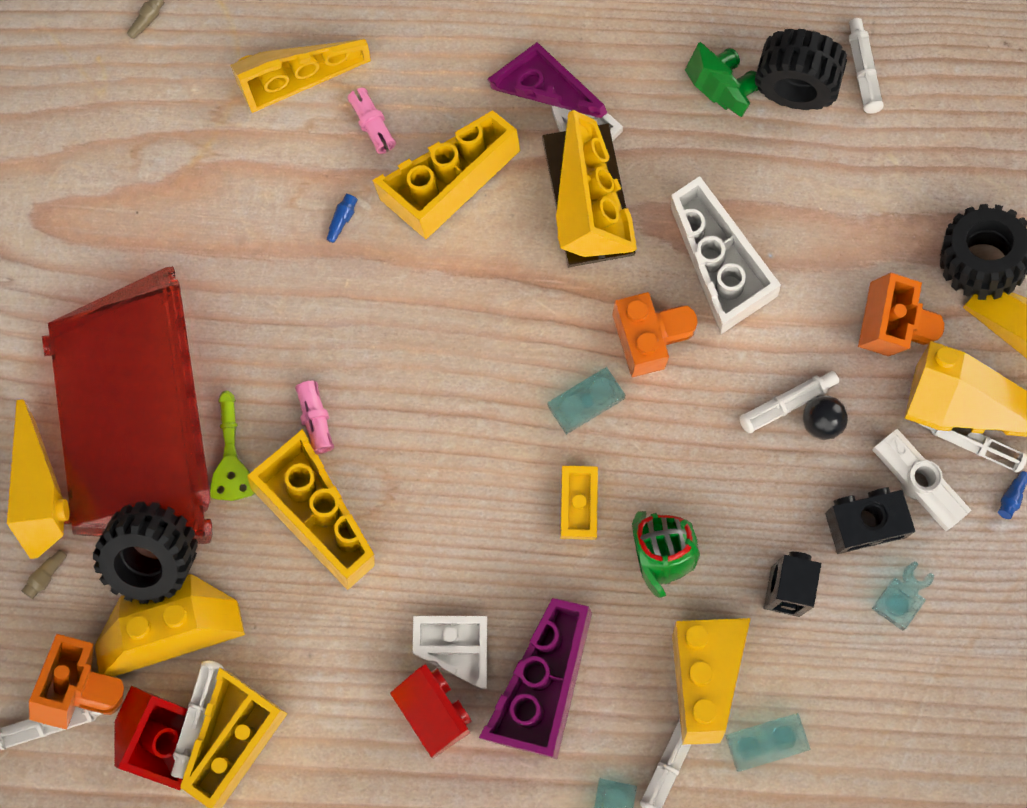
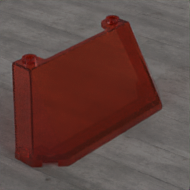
[42,266,213,544]

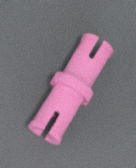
[348,88,396,154]
[295,381,334,454]

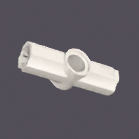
[872,429,972,532]

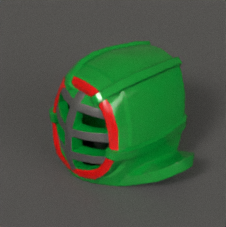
[632,511,700,598]

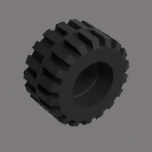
[755,29,847,110]
[940,204,1027,300]
[93,501,198,604]

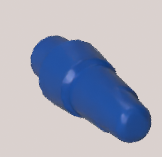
[327,193,358,243]
[998,471,1027,519]

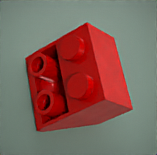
[390,664,472,759]

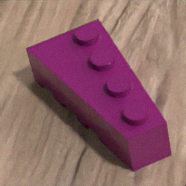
[479,598,592,759]

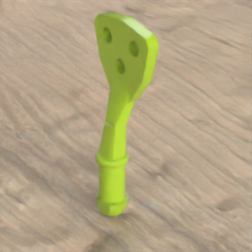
[209,391,255,501]

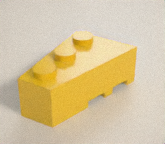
[672,618,751,745]
[180,667,288,808]

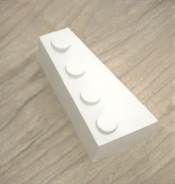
[671,176,781,334]

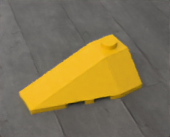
[556,110,637,257]

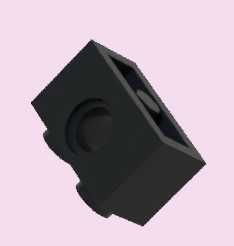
[825,487,916,554]
[764,551,822,617]

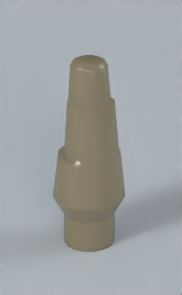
[127,0,165,39]
[21,550,67,599]

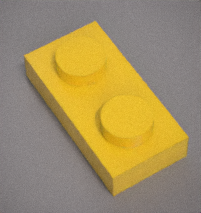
[560,466,598,540]

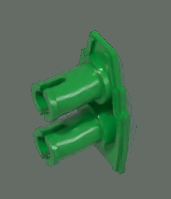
[685,42,758,117]

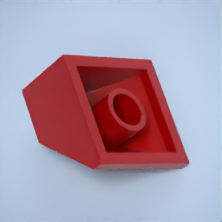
[114,685,188,790]

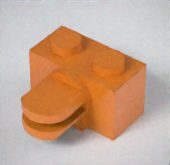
[858,272,944,357]
[612,292,698,378]
[29,634,124,730]

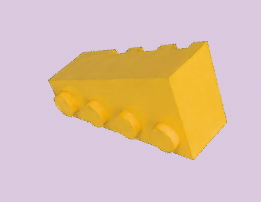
[372,110,521,239]
[247,429,375,590]

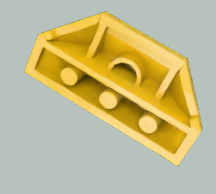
[95,574,245,677]

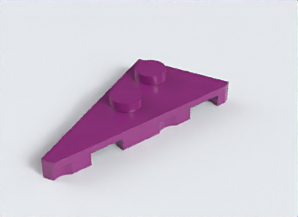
[487,42,607,118]

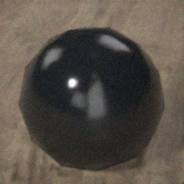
[803,395,848,440]

